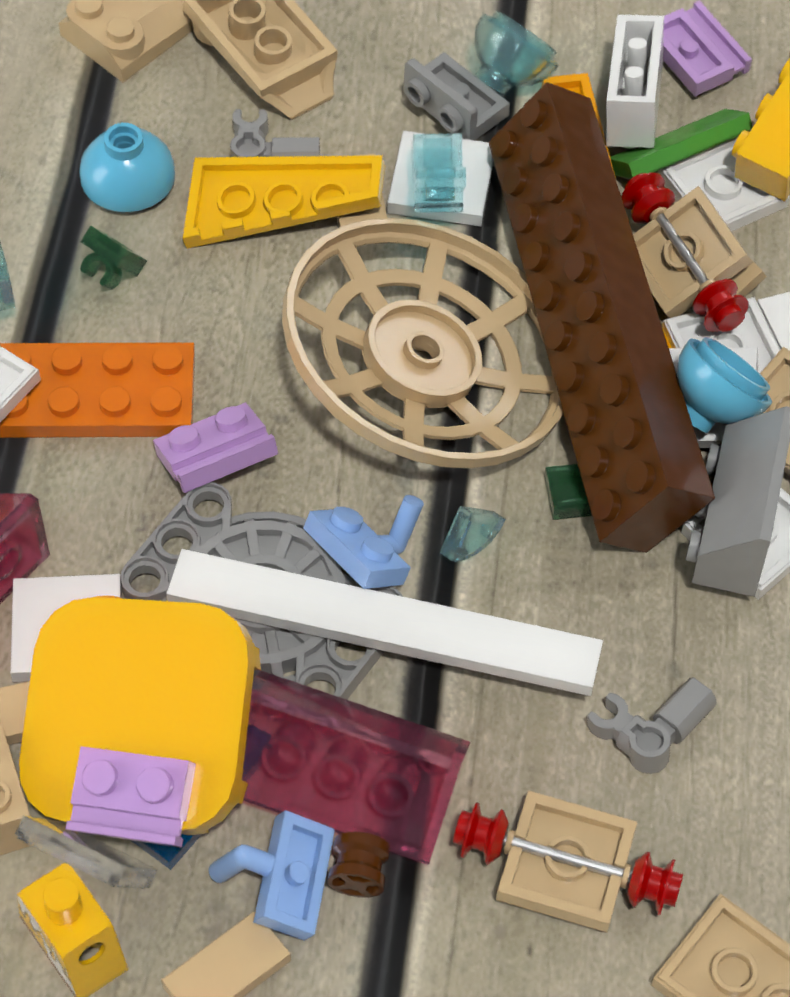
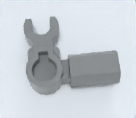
[230,109,320,157]
[587,677,717,774]

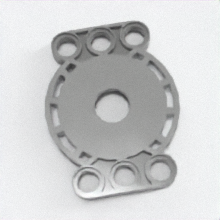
[121,482,403,718]

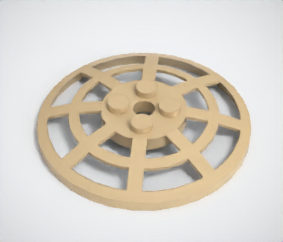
[282,218,563,468]

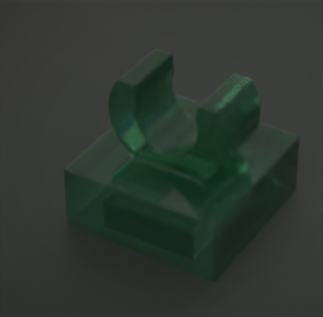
[80,226,147,290]

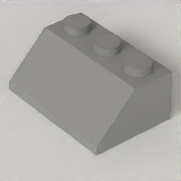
[686,406,790,597]

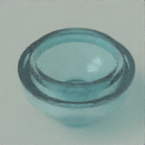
[474,10,559,97]

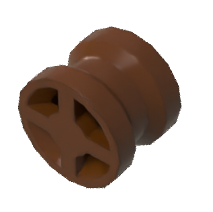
[328,831,390,898]

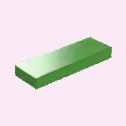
[610,108,753,179]

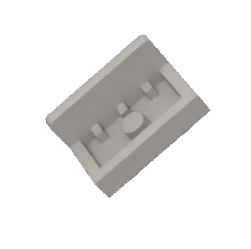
[404,52,510,140]

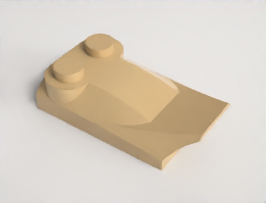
[59,0,193,82]
[183,0,338,120]

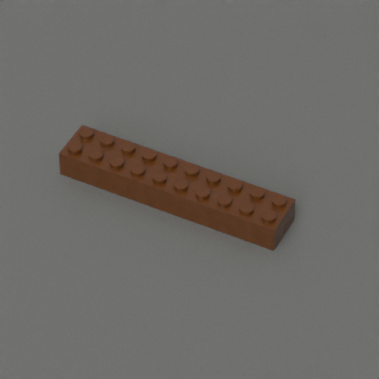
[488,82,715,553]

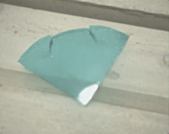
[440,506,506,561]

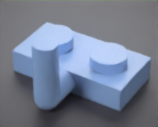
[303,495,424,589]
[209,810,335,941]

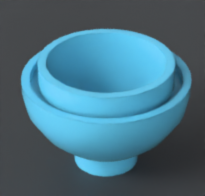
[80,123,175,212]
[677,337,772,433]

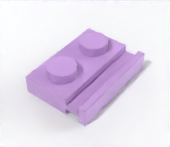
[663,0,752,97]
[153,402,278,493]
[66,746,196,847]

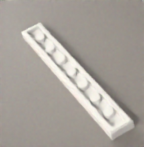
[166,549,603,696]

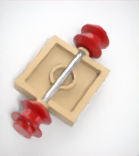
[621,173,753,332]
[453,790,683,932]

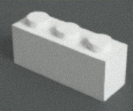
[606,15,664,149]

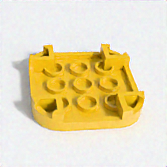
[19,597,261,836]

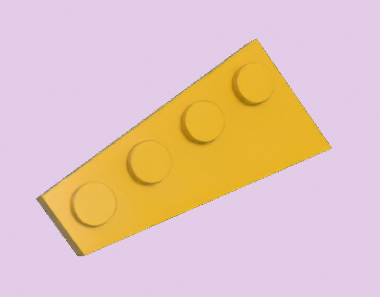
[182,155,385,249]

